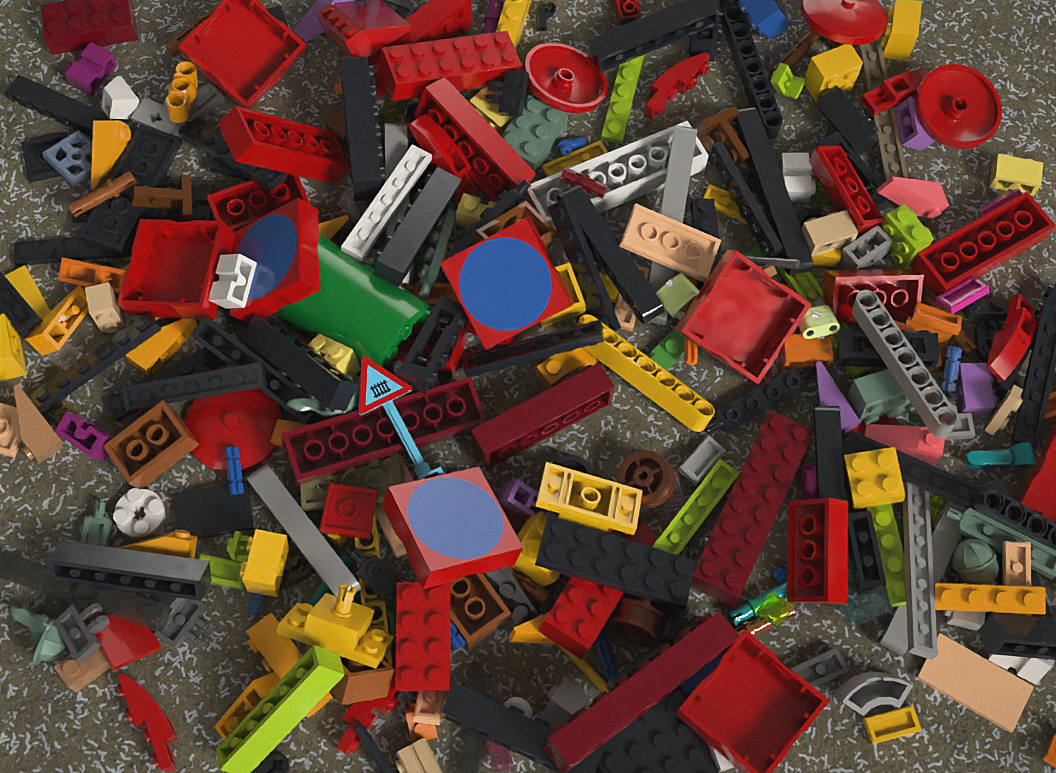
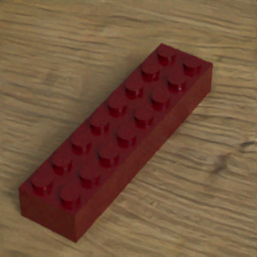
[281,377,487,486]
[691,410,815,608]
[543,611,740,773]

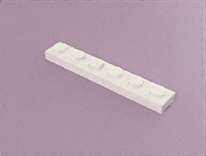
[341,144,432,262]

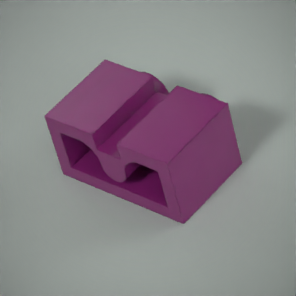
[65,42,117,96]
[54,411,114,461]

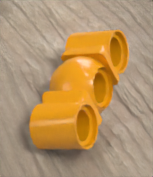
[166,61,198,123]

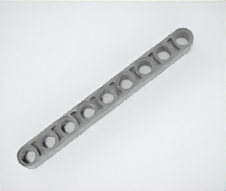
[648,125,698,325]

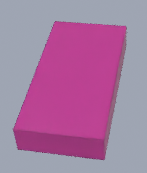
[936,276,989,314]

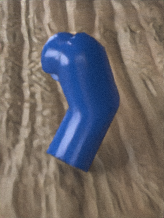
[557,136,586,155]

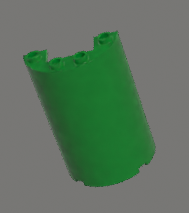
[274,235,433,374]

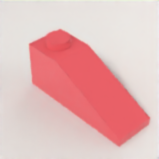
[877,176,949,218]
[864,424,945,465]

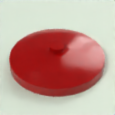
[800,0,888,45]
[522,43,608,113]
[915,64,1002,149]
[185,388,283,473]

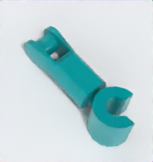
[964,442,1035,469]

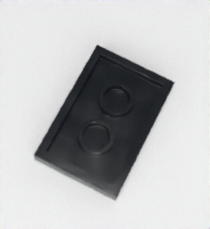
[173,480,255,540]

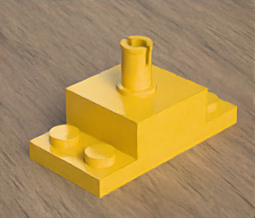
[535,462,643,535]
[276,584,394,669]

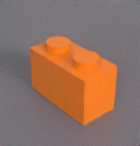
[780,332,834,369]

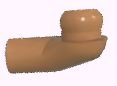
[699,133,714,154]

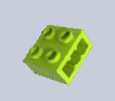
[880,204,934,269]

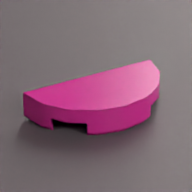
[979,188,1022,216]
[801,463,817,500]

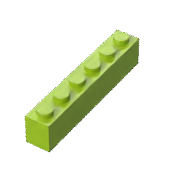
[216,645,345,773]

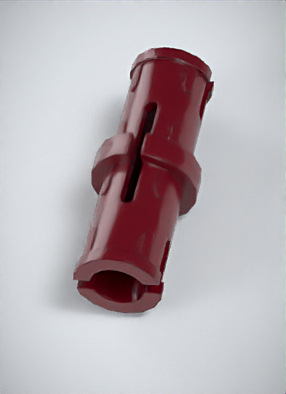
[560,167,608,199]

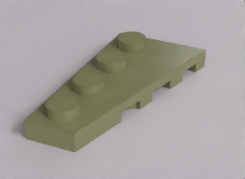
[300,453,401,511]

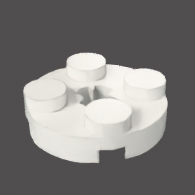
[113,488,166,539]

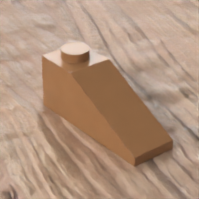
[14,384,63,464]
[54,648,110,693]

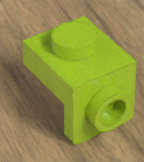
[770,63,806,99]
[227,531,249,563]

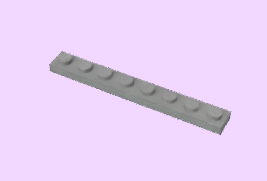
[903,481,938,660]

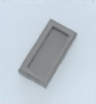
[677,435,726,486]

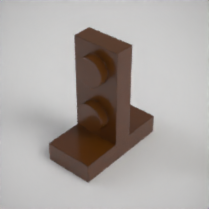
[696,106,750,168]
[131,174,192,222]

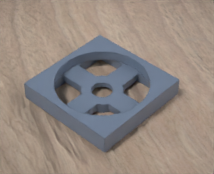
[43,130,92,187]

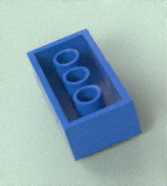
[737,0,791,40]

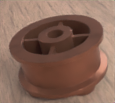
[617,450,675,508]
[607,597,667,648]

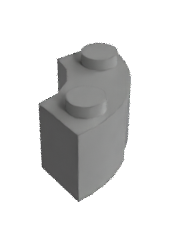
[832,672,913,716]
[533,679,591,729]

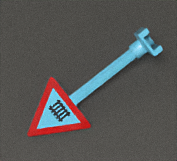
[359,356,444,480]

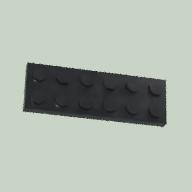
[79,124,183,254]
[535,515,695,610]

